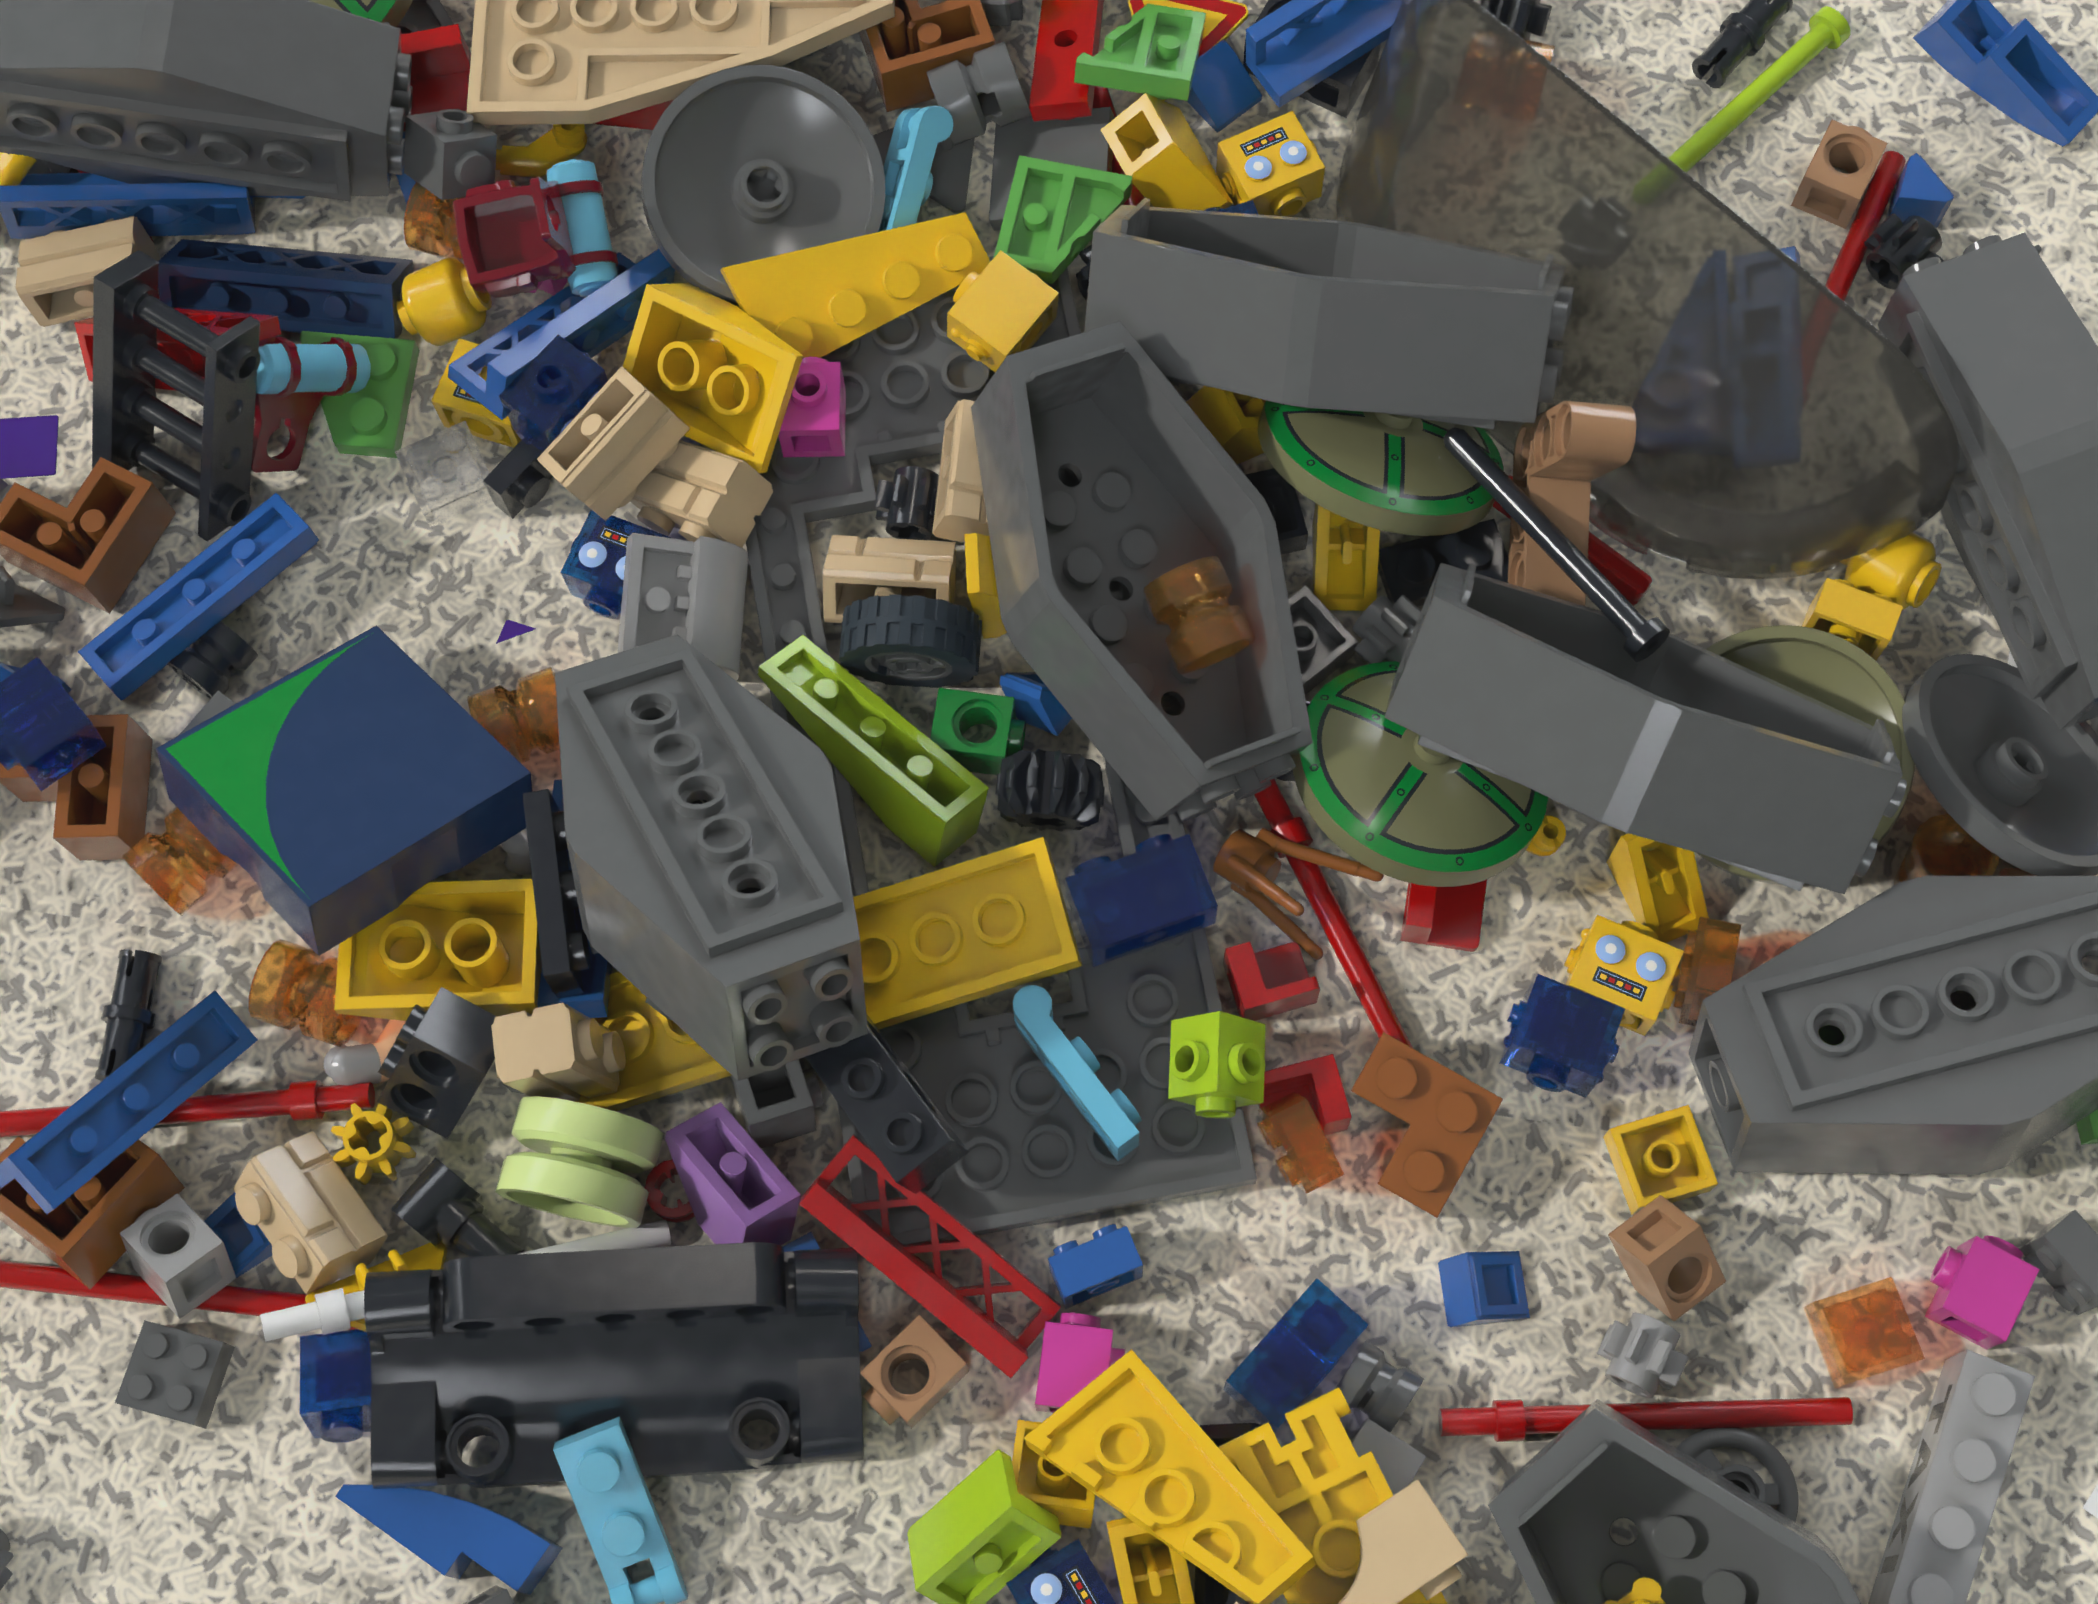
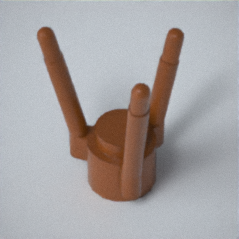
[1213,828,1384,960]

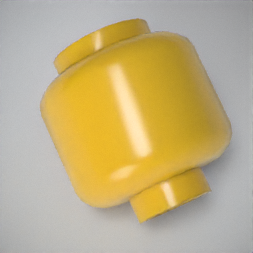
[397,257,492,346]
[1840,521,1942,611]

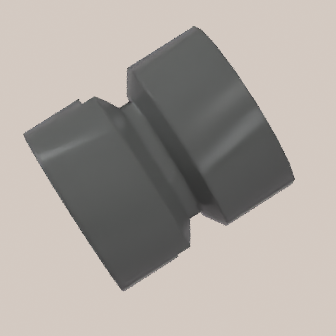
[927,41,1032,146]

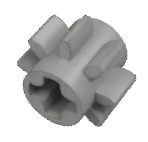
[1597,1313,1689,1398]

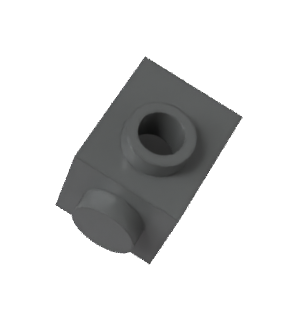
[404,109,497,200]
[731,1059,824,1148]

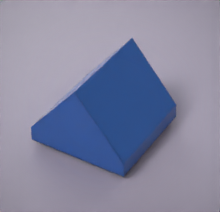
[1886,153,1954,228]
[999,672,1072,736]

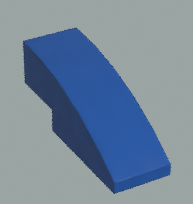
[1913,0,2098,147]
[335,1484,563,1595]

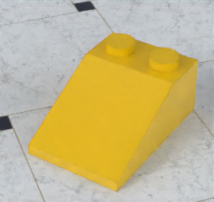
[623,283,803,473]
[334,879,542,1021]

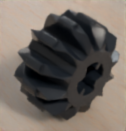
[995,749,1105,832]

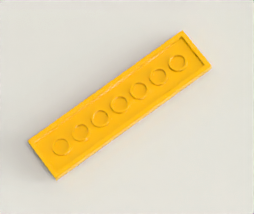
[575,837,1083,1111]

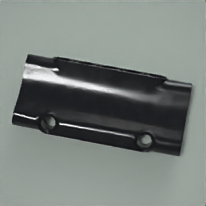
[364,1242,864,1489]

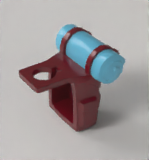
[453,159,618,298]
[251,336,371,473]

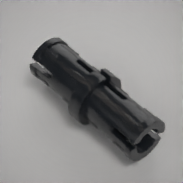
[1692,0,1793,88]
[95,949,162,1081]

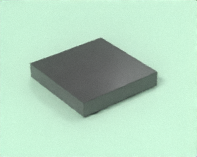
[989,107,1115,231]

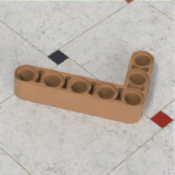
[1508,401,1636,606]

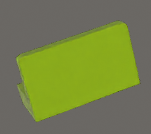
[907,1450,1062,1604]

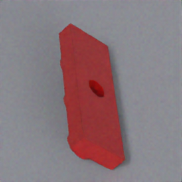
[1029,0,1104,121]

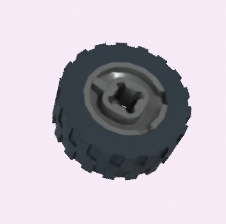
[839,595,982,688]

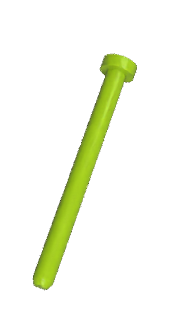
[1634,6,1851,205]

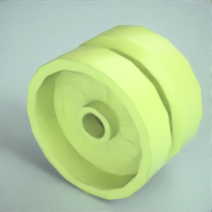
[495,1096,664,1228]

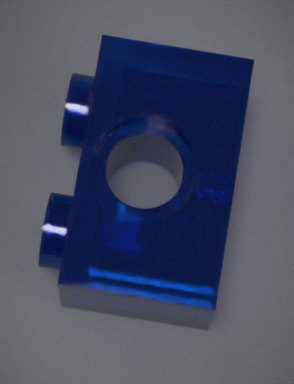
[1223,1278,1369,1435]

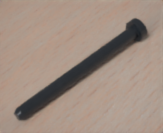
[1443,427,1670,662]

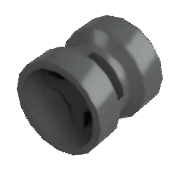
[1335,1340,1424,1432]

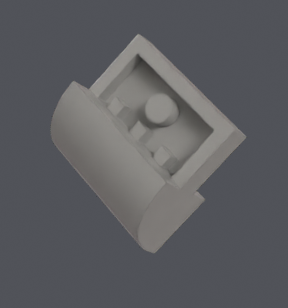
[617,533,748,681]

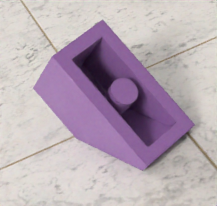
[665,1102,801,1245]

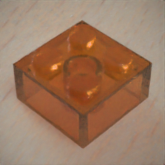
[1673,917,1742,1026]
[1256,1092,1344,1194]
[1804,1277,1925,1389]

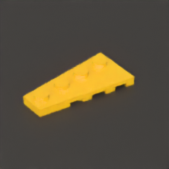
[720,212,991,358]
[1024,1349,1316,1604]

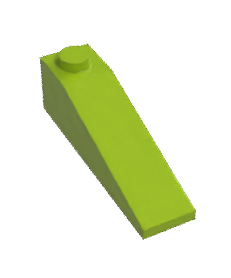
[757,635,989,867]

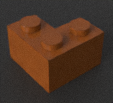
[859,0,995,112]
[0,457,176,614]
[0,714,153,861]
[1351,1032,1503,1218]
[0,1136,185,1289]

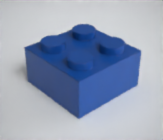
[1048,1224,1143,1309]

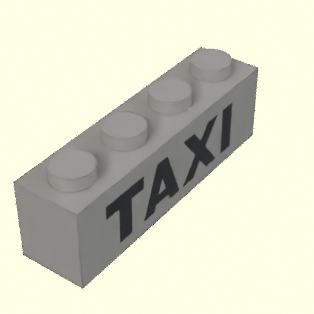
[1868,1349,2035,1604]

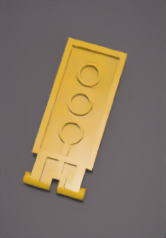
[1218,1387,1447,1604]

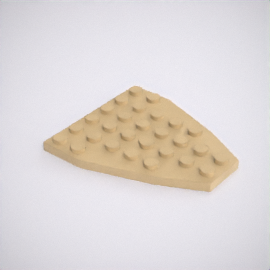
[467,0,895,125]

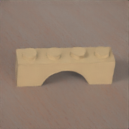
[1233,1480,1468,1604]

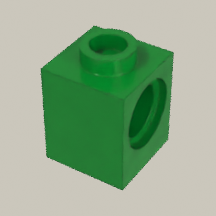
[930,688,1026,776]

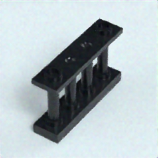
[92,250,260,542]

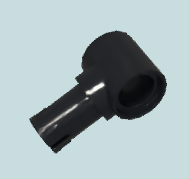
[391,1157,524,1257]

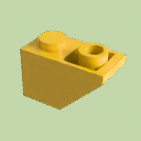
[1101,93,1233,212]

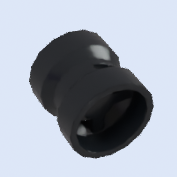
[167,621,258,700]

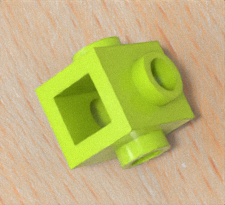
[1168,1011,1266,1118]

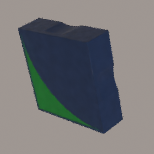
[156,625,533,956]

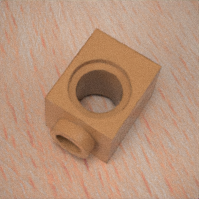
[1791,119,1888,229]
[1608,1195,1727,1322]
[860,1314,969,1429]

